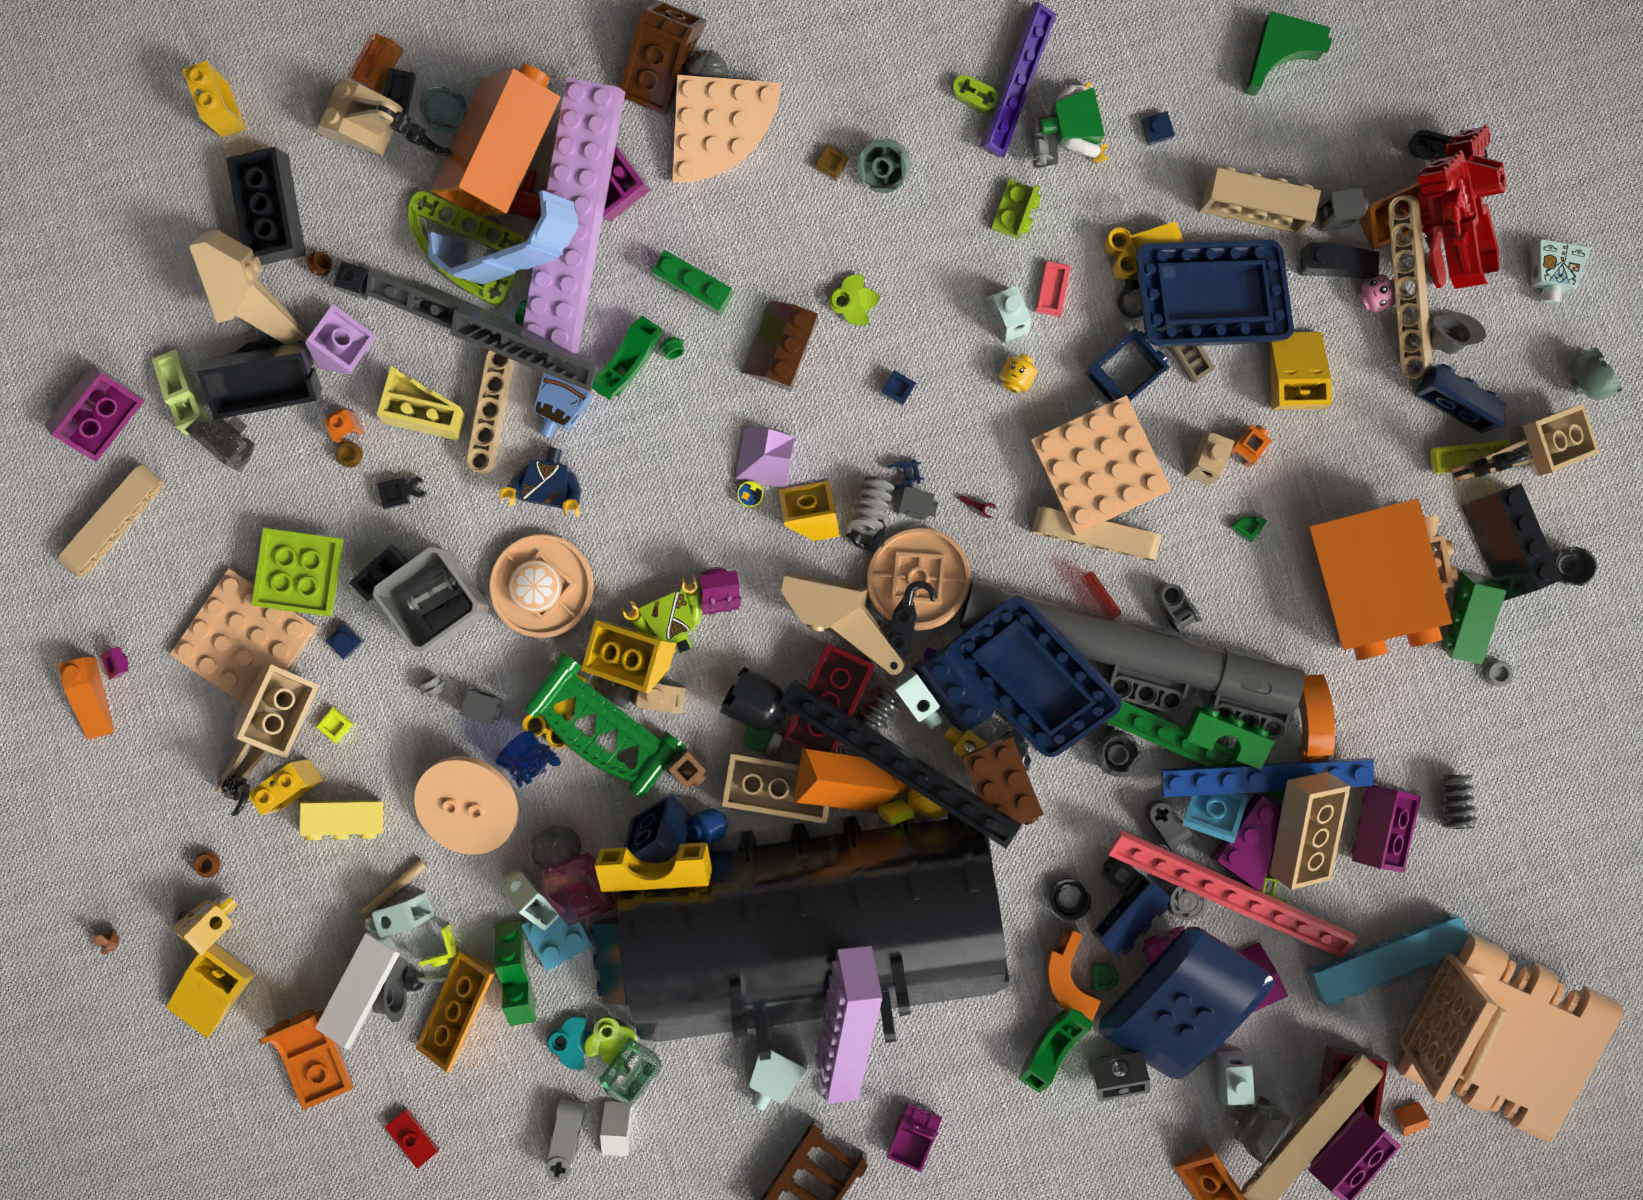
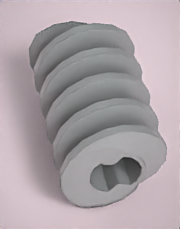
[850,476,895,535]

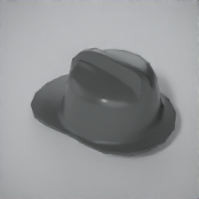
[1430,313,1486,354]
[372,957,408,1022]

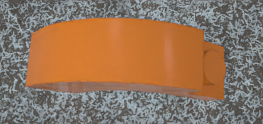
[1298,674,1335,762]
[1045,927,1101,1021]

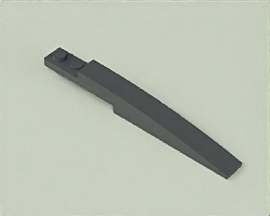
[365,268,597,391]

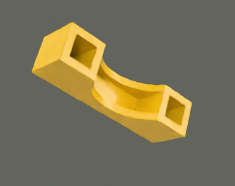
[595,843,712,892]

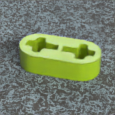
[952,75,999,113]

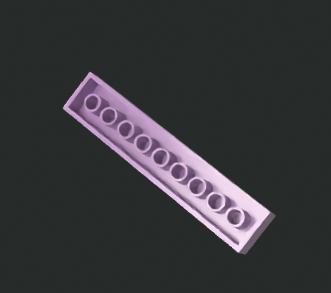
[523,77,625,353]

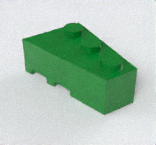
[1443,571,1507,665]

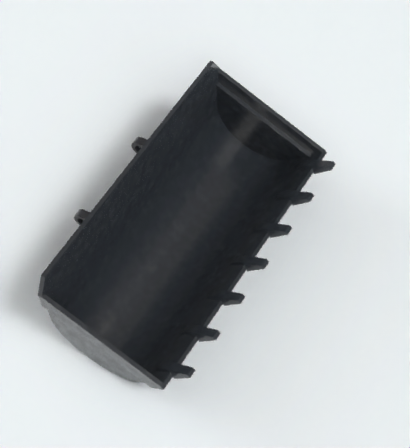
[617,813,1009,1061]

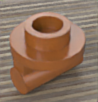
[90,928,119,955]

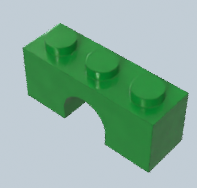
[651,249,734,317]
[1183,705,1274,770]

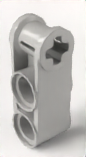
[546,1099,587,1182]

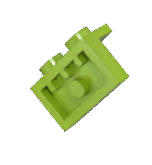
[991,179,1042,240]

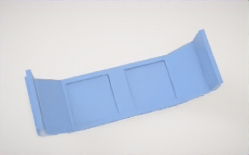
[427,190,578,284]

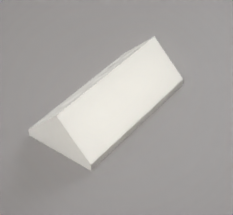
[315,932,400,1049]

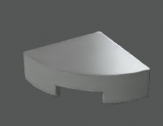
[764,732,784,759]

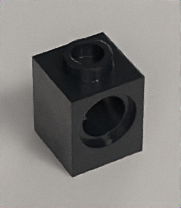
[333,261,369,300]

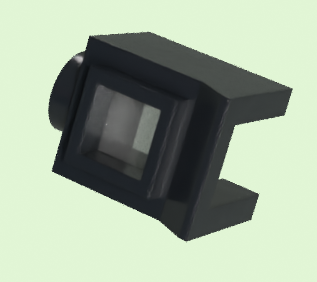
[1101,857,1146,898]

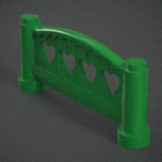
[523,651,686,798]

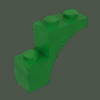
[494,920,536,1026]

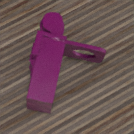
[700,568,741,615]
[886,1102,942,1172]

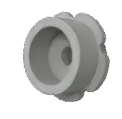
[419,675,444,698]

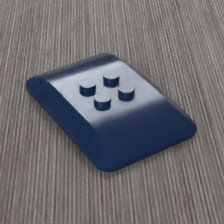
[1136,240,1294,346]
[953,595,1122,757]
[1099,926,1274,1079]

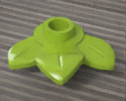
[829,274,880,326]
[584,1016,638,1066]

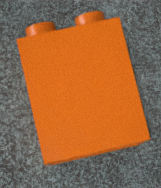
[430,63,561,216]
[1308,498,1453,660]

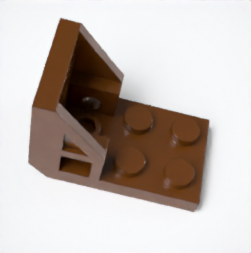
[620,0,707,115]

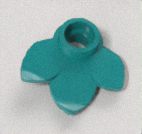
[547,1017,592,1070]

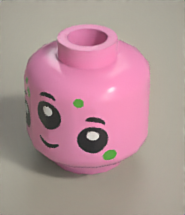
[1358,274,1396,313]

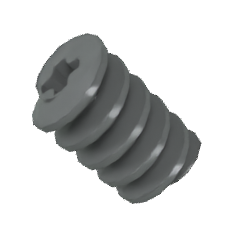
[857,686,901,735]
[1438,774,1477,829]

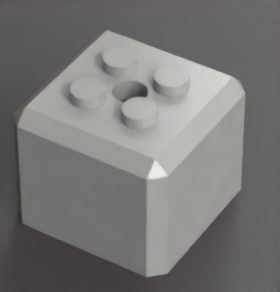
[373,547,489,652]

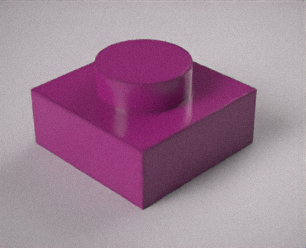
[100,646,129,680]

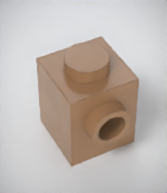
[669,750,708,789]

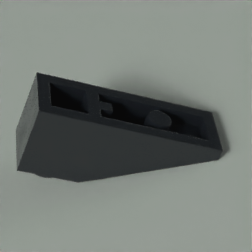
[1300,242,1379,278]

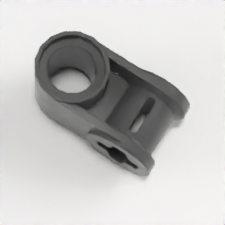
[1155,584,1202,634]
[1145,800,1193,851]

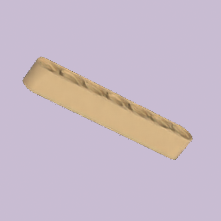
[1388,195,1432,379]
[1241,1053,1383,1200]

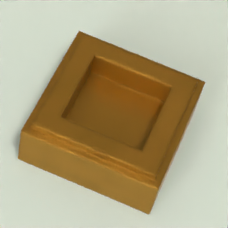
[814,144,849,181]

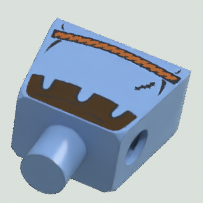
[533,373,593,439]

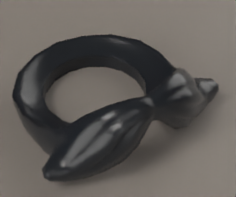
[1117,279,1143,318]
[845,520,886,551]

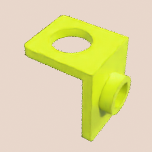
[418,924,458,967]

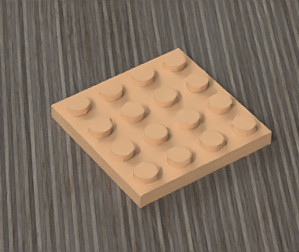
[1030,395,1172,535]
[170,568,317,703]

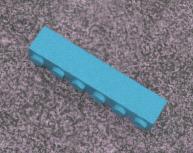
[1306,914,1468,1006]

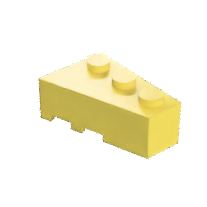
[377,366,466,441]
[298,800,383,840]

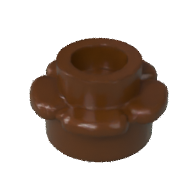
[306,252,332,276]

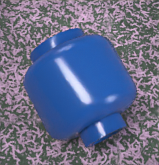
[688,808,728,846]

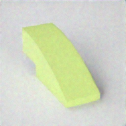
[152,349,210,436]

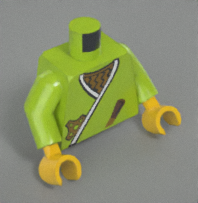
[621,575,702,654]

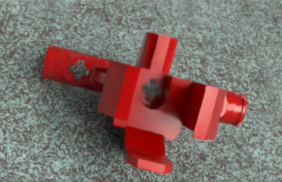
[1412,124,1506,289]

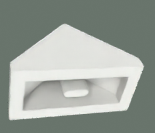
[600,1100,632,1156]

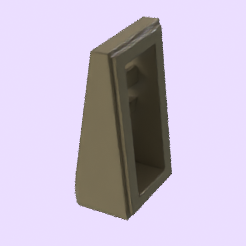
[1166,346,1215,383]

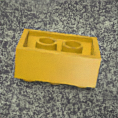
[581,620,677,693]

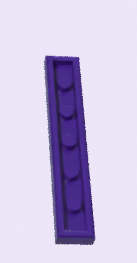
[981,2,1056,157]

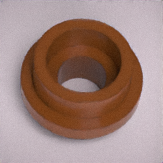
[194,851,221,878]

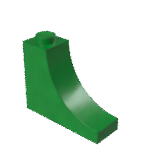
[1245,11,1332,96]

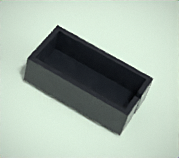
[196,341,322,420]

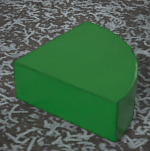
[1229,516,1267,542]

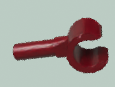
[960,495,997,518]

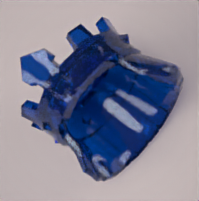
[495,731,561,788]

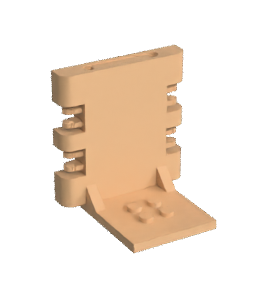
[1397,933,1623,1142]

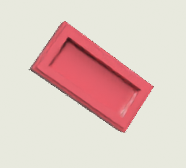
[1035,261,1071,317]

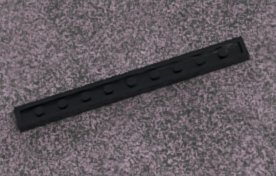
[779,679,1022,849]

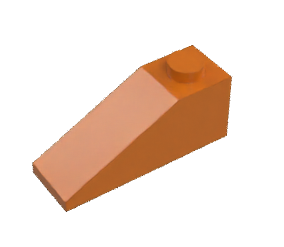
[58,657,115,740]

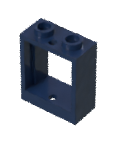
[1085,328,1170,403]

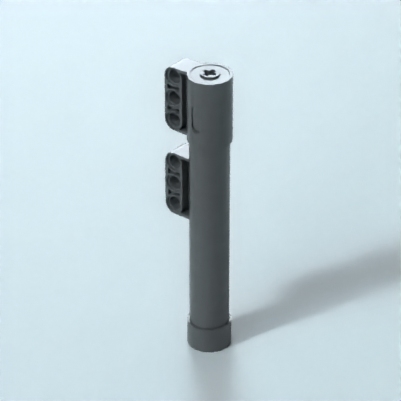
[960,579,1304,741]

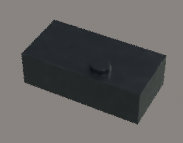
[226,147,306,265]

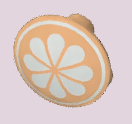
[509,560,563,613]

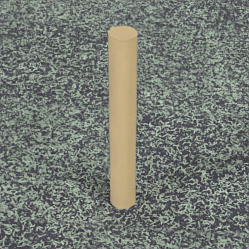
[361,859,428,918]
[1463,1007,1507,1083]

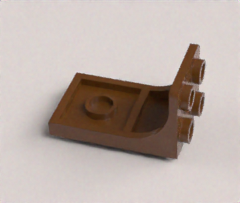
[961,735,1044,825]

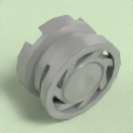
[1167,884,1207,921]

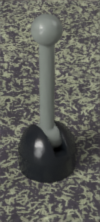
[405,970,466,992]

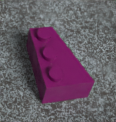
[603,142,651,222]
[1210,794,1282,892]

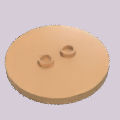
[867,528,972,630]
[489,534,594,638]
[414,756,518,855]

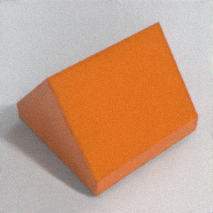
[1394,1102,1429,1136]

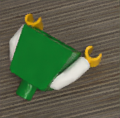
[1039,82,1109,163]

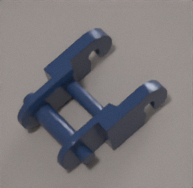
[887,460,924,490]

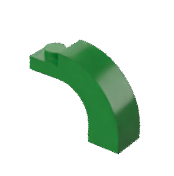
[592,315,664,400]
[1018,1007,1094,1093]

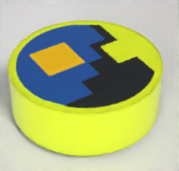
[737,481,764,508]

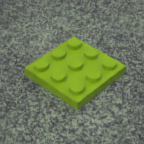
[251,528,344,617]

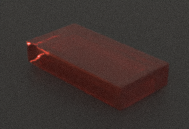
[1080,571,1121,619]

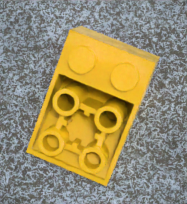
[1269,332,1332,410]
[166,943,256,1039]

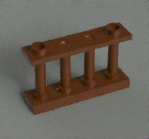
[760,1118,868,1200]

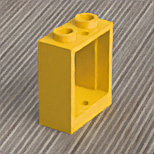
[182,60,246,138]
[249,759,324,816]

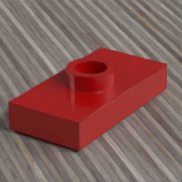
[385,1108,440,1169]

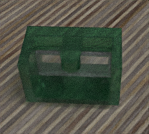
[598,1037,663,1107]

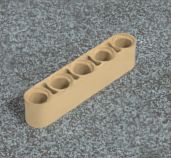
[467,350,514,474]
[58,465,164,578]
[1032,507,1162,561]

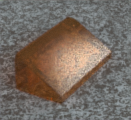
[351,34,403,93]

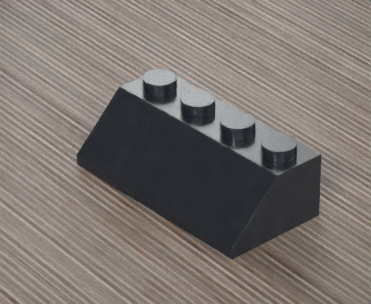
[1462,483,1563,601]

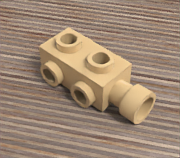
[1423,515,1458,594]

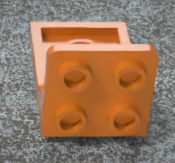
[259,1008,354,1110]

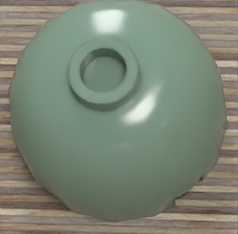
[857,138,911,193]
[1570,346,1623,400]

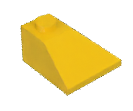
[778,480,840,541]

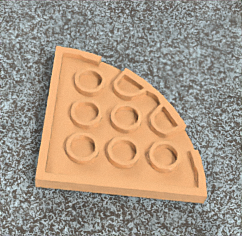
[672,75,781,182]

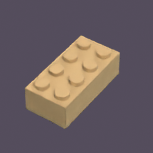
[1200,166,1321,235]
[722,752,829,824]
[1270,772,1350,890]

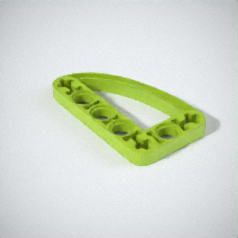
[408,191,527,306]

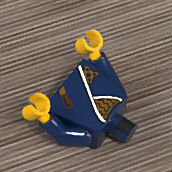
[499,447,582,517]

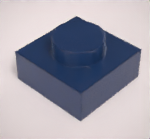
[1141,111,1175,146]
[881,370,916,406]
[325,623,365,659]

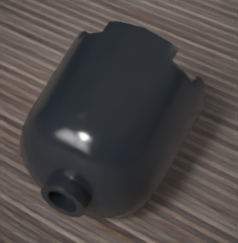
[719,666,786,731]

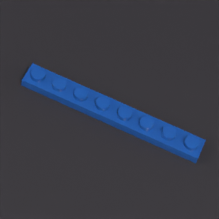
[1161,758,1374,797]

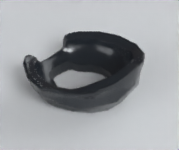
[1049,878,1091,921]

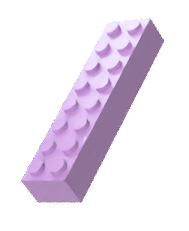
[815,946,882,1104]

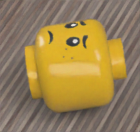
[999,353,1038,394]

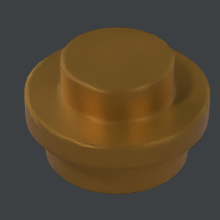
[336,442,363,468]

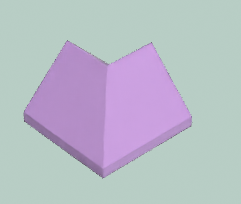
[305,304,376,374]
[735,428,795,488]

